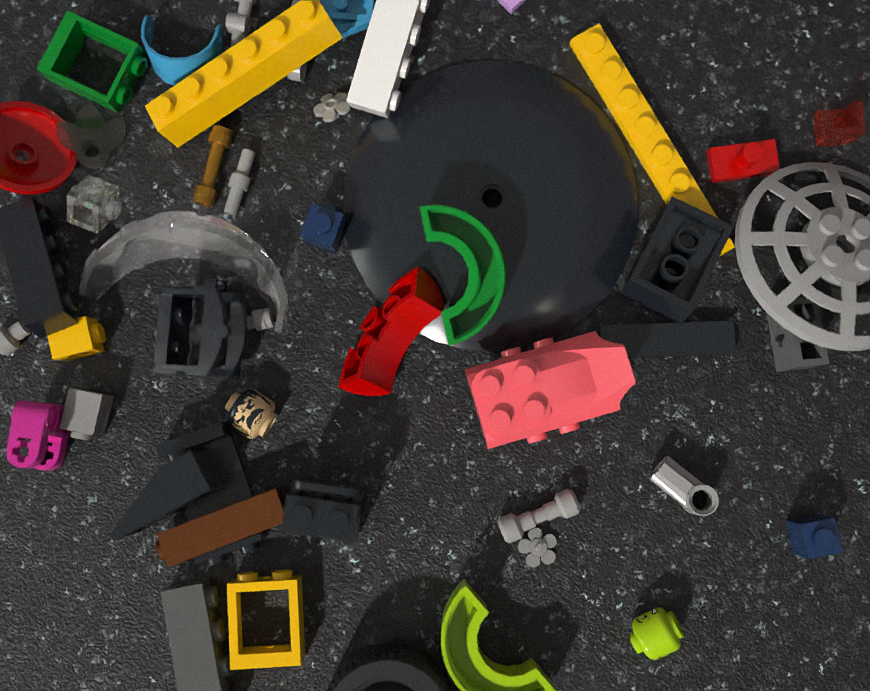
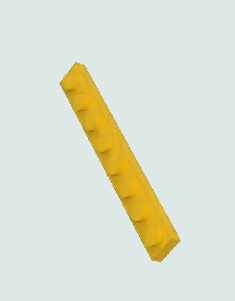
[570,23,735,256]

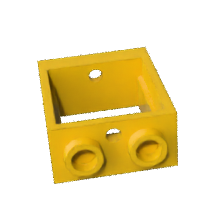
[227,569,305,670]

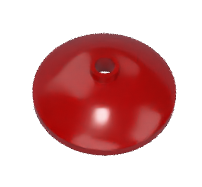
[0,101,78,195]

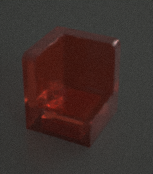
[813,101,866,146]

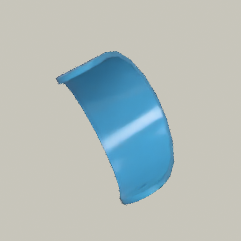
[141,15,224,86]

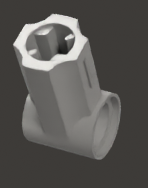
[648,456,719,516]

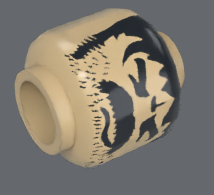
[225,388,278,439]

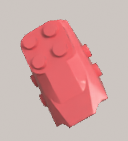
[464,331,635,449]

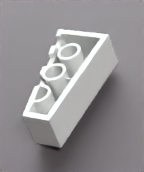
[346,0,430,118]

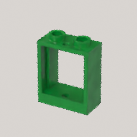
[37,11,148,113]

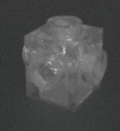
[67,175,122,234]

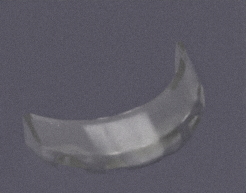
[79,211,289,336]

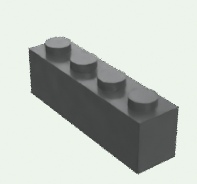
[161,578,235,691]

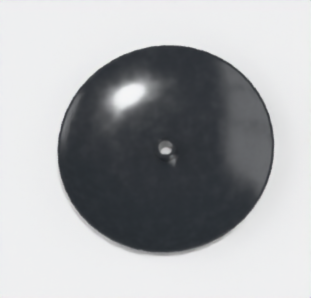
[343,61,638,352]

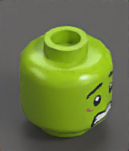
[629,607,684,660]

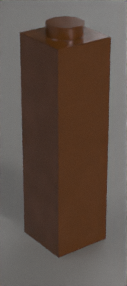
[156,486,286,567]

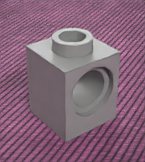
[59,388,114,441]

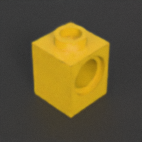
[47,316,106,362]

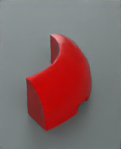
[339,267,444,396]

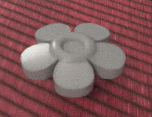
[314,92,350,122]
[518,528,557,568]

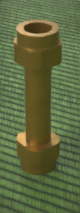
[193,125,233,208]

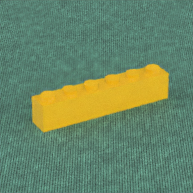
[145,0,343,148]

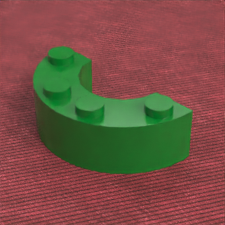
[420,205,508,346]

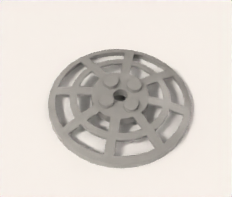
[735,162,870,351]

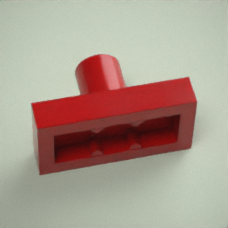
[706,139,780,183]

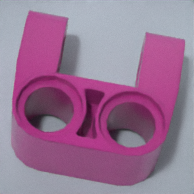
[6,400,69,471]

